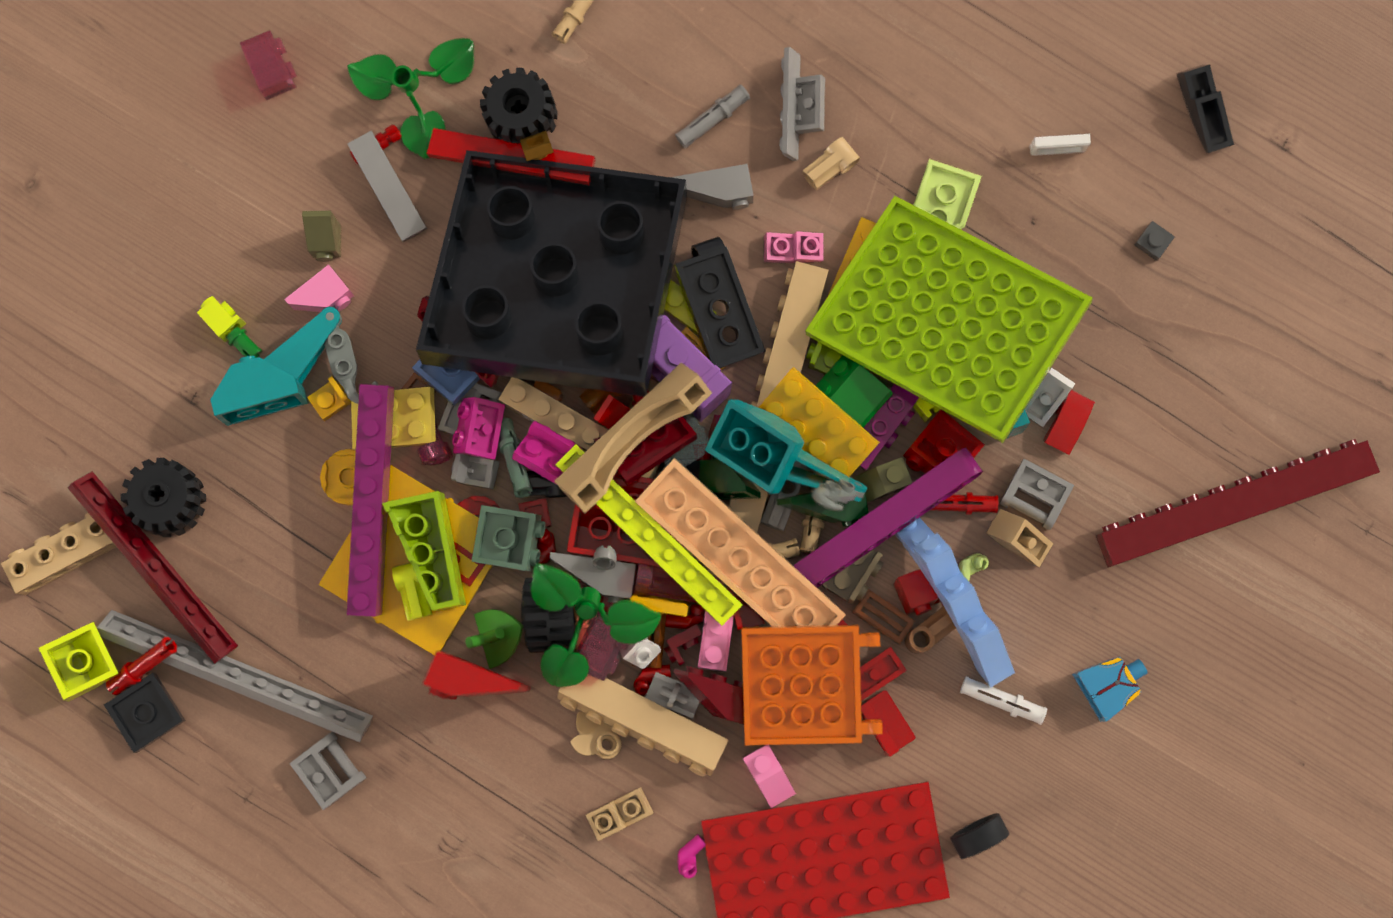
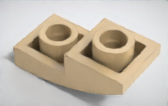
[586,787,654,841]

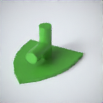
[465,609,523,669]

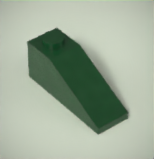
[776,483,869,527]

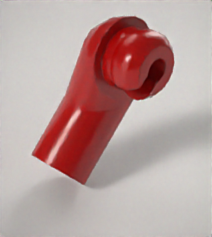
[533,529,556,569]
[666,604,705,629]
[633,664,671,696]

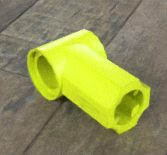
[392,562,433,621]

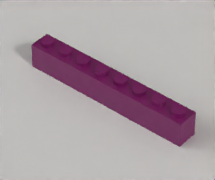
[347,384,394,617]

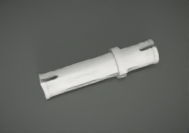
[960,676,1047,725]

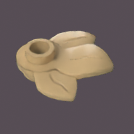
[570,711,621,759]

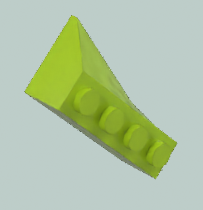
[382,491,466,611]

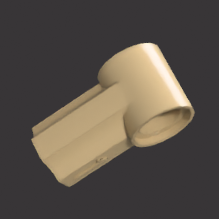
[802,137,860,190]

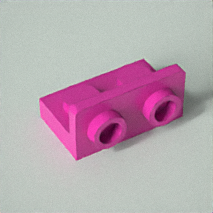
[452,397,505,460]
[512,421,582,485]

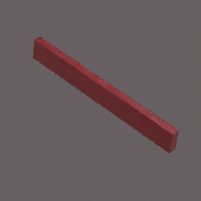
[68,471,238,664]

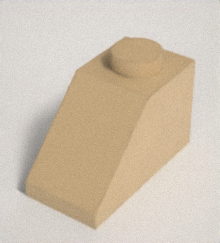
[987,509,1053,567]

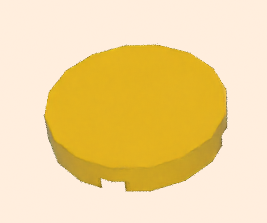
[320,449,356,506]

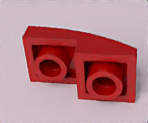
[1043,390,1095,455]

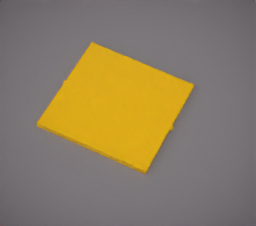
[318,465,493,656]

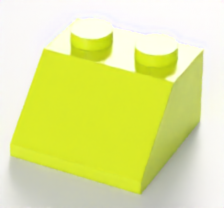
[39,622,119,702]

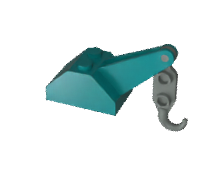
[210,307,378,426]
[705,400,867,511]

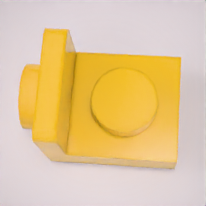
[307,376,351,421]

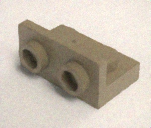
[822,550,883,604]

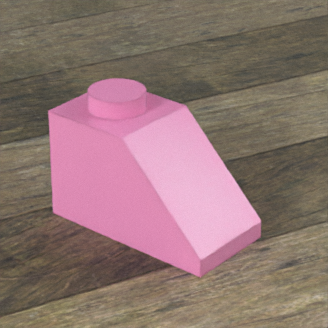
[284,264,354,312]
[743,745,796,808]

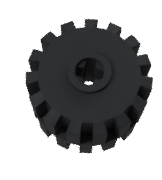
[480,67,558,143]
[121,458,206,537]
[521,578,576,653]

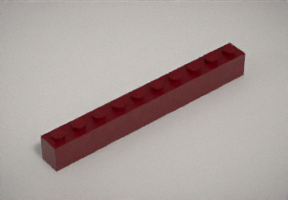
[1096,439,1380,568]

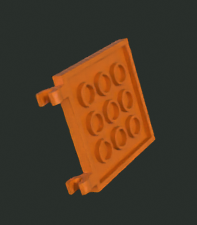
[742,625,882,745]

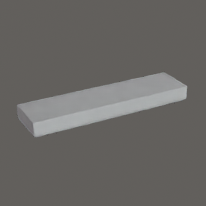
[347,130,427,242]

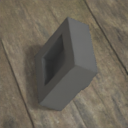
[1135,221,1175,261]

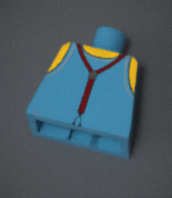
[1072,657,1148,722]

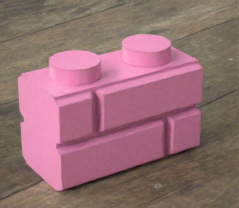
[698,611,734,672]

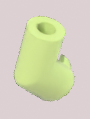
[958,553,989,581]

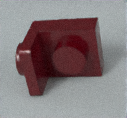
[664,624,702,666]

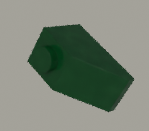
[699,456,761,500]

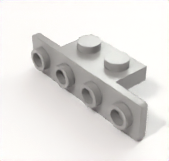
[780,47,825,161]

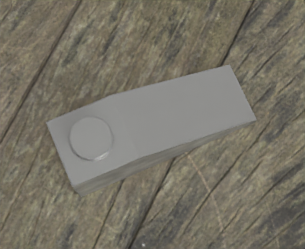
[671,164,754,210]
[550,552,637,604]

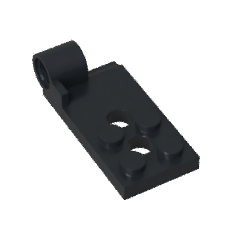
[674,237,766,368]

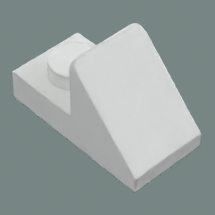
[1025,367,1075,427]

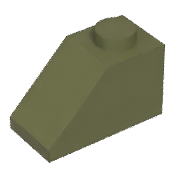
[302,210,341,262]
[852,457,913,503]

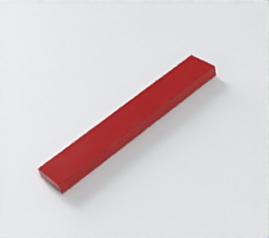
[427,128,595,185]

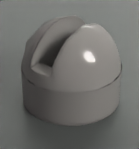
[593,545,617,570]

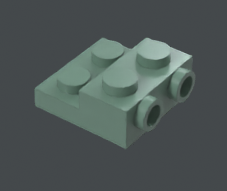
[472,505,545,572]

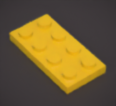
[758,367,880,482]

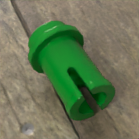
[226,327,263,358]

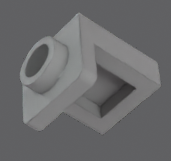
[451,453,499,490]

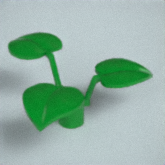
[347,38,474,159]
[531,563,661,687]

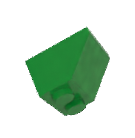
[815,355,893,428]

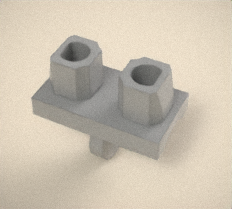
[645,672,699,719]

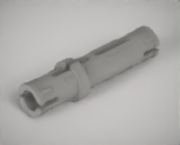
[675,84,750,149]

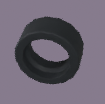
[951,813,1009,859]

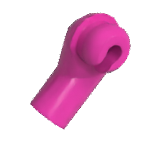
[678,834,706,879]

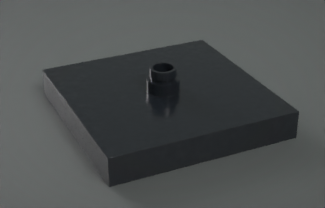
[416,150,687,397]

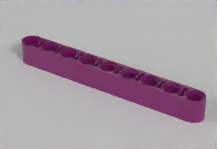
[793,448,983,588]

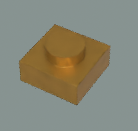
[520,131,553,161]

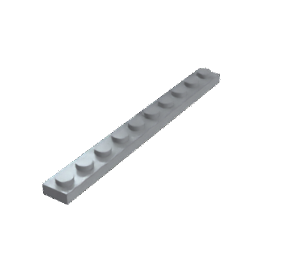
[97,610,373,742]

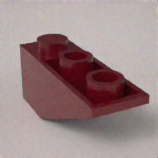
[673,666,744,725]

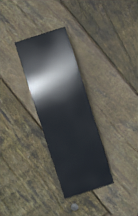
[1176,64,1234,153]

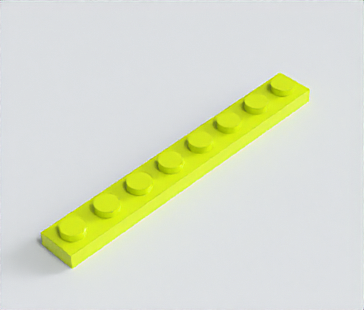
[556,444,742,626]

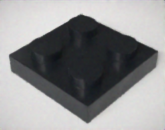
[104,673,186,753]

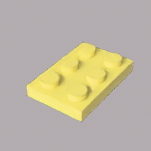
[351,387,436,450]

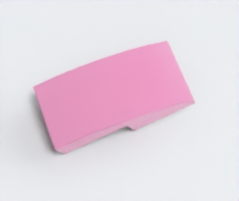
[764,232,823,263]

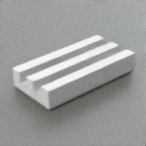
[1030,134,1091,156]

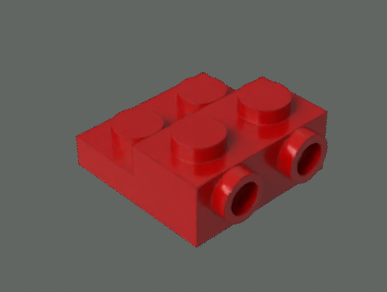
[903,410,985,474]

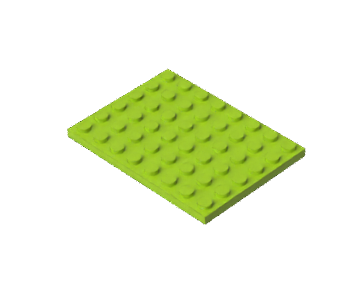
[805,196,1093,443]

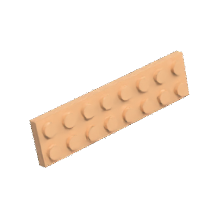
[635,458,846,627]

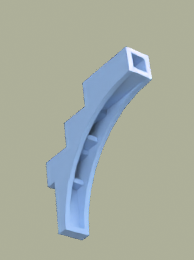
[895,518,1015,687]

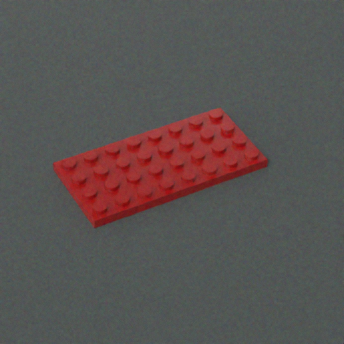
[701,782,950,918]

